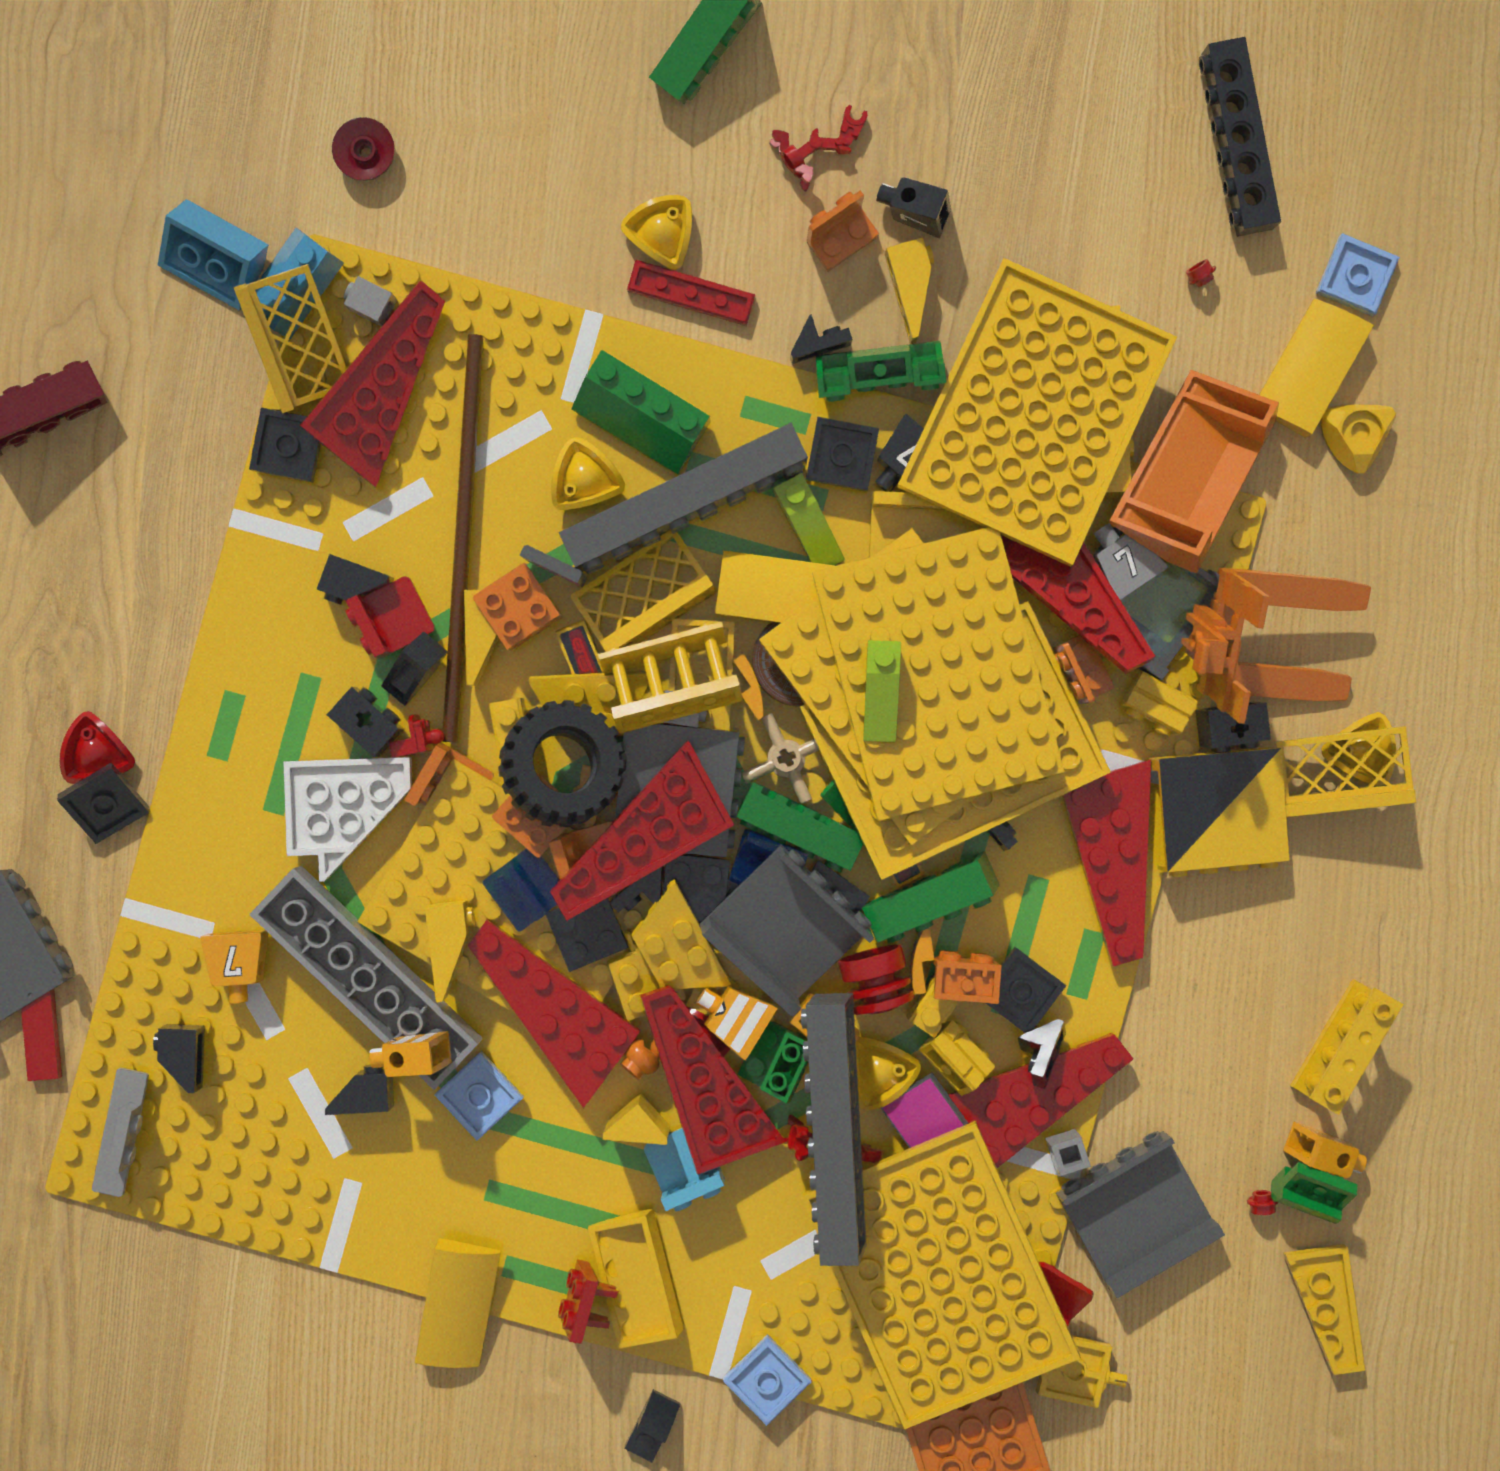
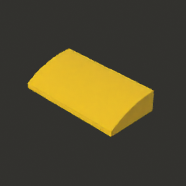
[1259,298,1374,438]
[715,550,835,623]
[588,1209,684,1349]
[414,1238,501,1368]

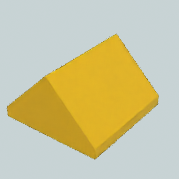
[603,1093,670,1145]

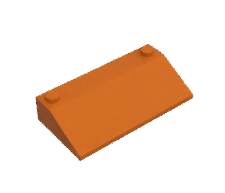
[1110,370,1279,574]

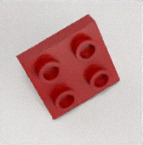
[558,1259,619,1344]

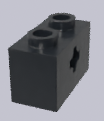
[326,686,404,757]
[1195,701,1271,753]

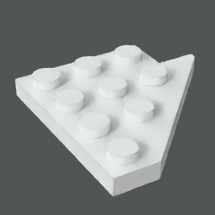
[283,757,412,882]

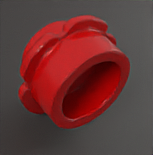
[1186,259,1216,287]
[1247,1190,1278,1215]

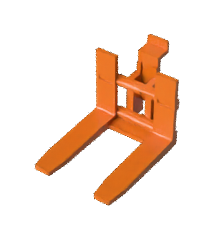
[1181,567,1371,724]

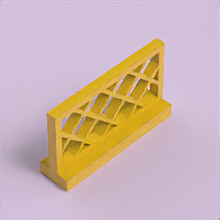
[233,264,347,413]
[570,529,717,652]
[1275,726,1417,817]

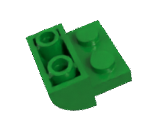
[737,1021,809,1104]
[1271,1162,1358,1224]

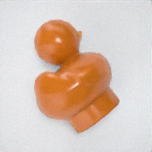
[620,1038,660,1080]

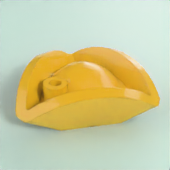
[621,195,692,270]
[1321,404,1396,474]
[551,437,625,510]
[1321,712,1397,786]
[856,1036,921,1111]

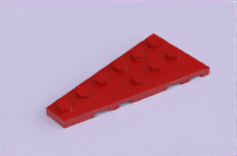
[300,280,445,488]
[1001,535,1155,674]
[550,741,734,921]
[1062,760,1151,967]
[468,919,640,1109]
[640,985,786,1174]
[948,1033,1134,1168]

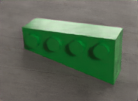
[649,0,762,104]
[736,781,863,873]
[862,851,1000,944]

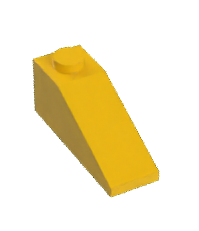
[884,237,934,344]
[464,590,499,686]
[425,900,475,1003]

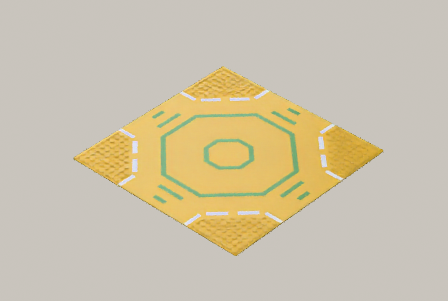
[45,234,1266,1430]

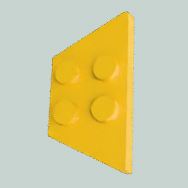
[529,671,649,739]
[632,879,731,989]

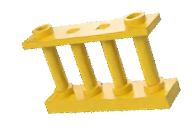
[598,622,743,734]
[1290,979,1404,1115]

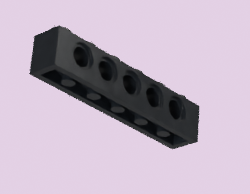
[1199,37,1281,237]

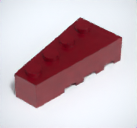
[0,360,108,456]

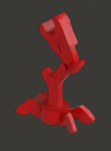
[769,105,868,191]
[783,1115,884,1163]

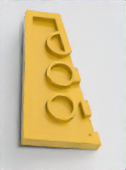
[1283,1244,1365,1375]

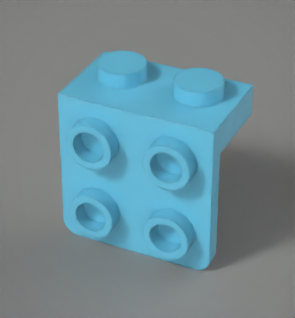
[644,1128,725,1211]

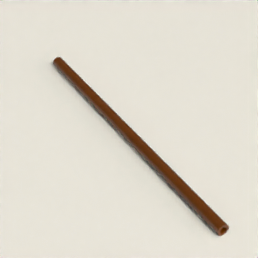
[442,334,484,743]

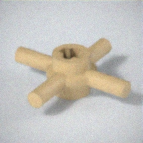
[741,713,819,804]

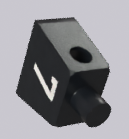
[876,177,951,238]
[875,414,924,492]

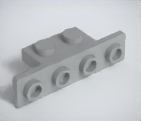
[92,1068,149,1197]

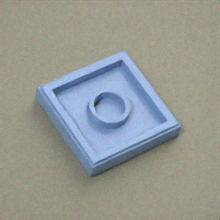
[1316,233,1400,317]
[435,1051,524,1141]
[723,1334,812,1426]

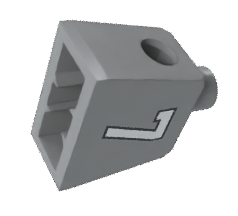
[1093,523,1168,600]

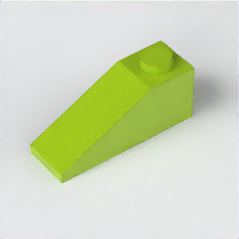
[773,473,845,565]
[863,640,901,742]

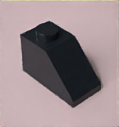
[317,554,394,605]
[381,632,448,706]
[153,1024,205,1093]
[325,1065,394,1115]

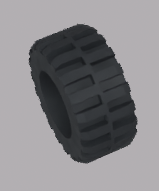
[498,700,626,828]

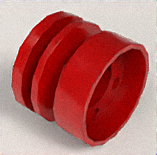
[838,944,915,1015]

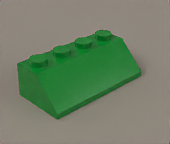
[571,350,711,475]

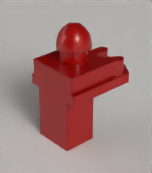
[389,714,445,758]

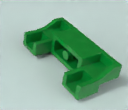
[816,341,946,402]

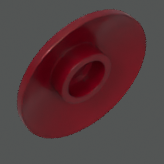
[332,117,395,181]

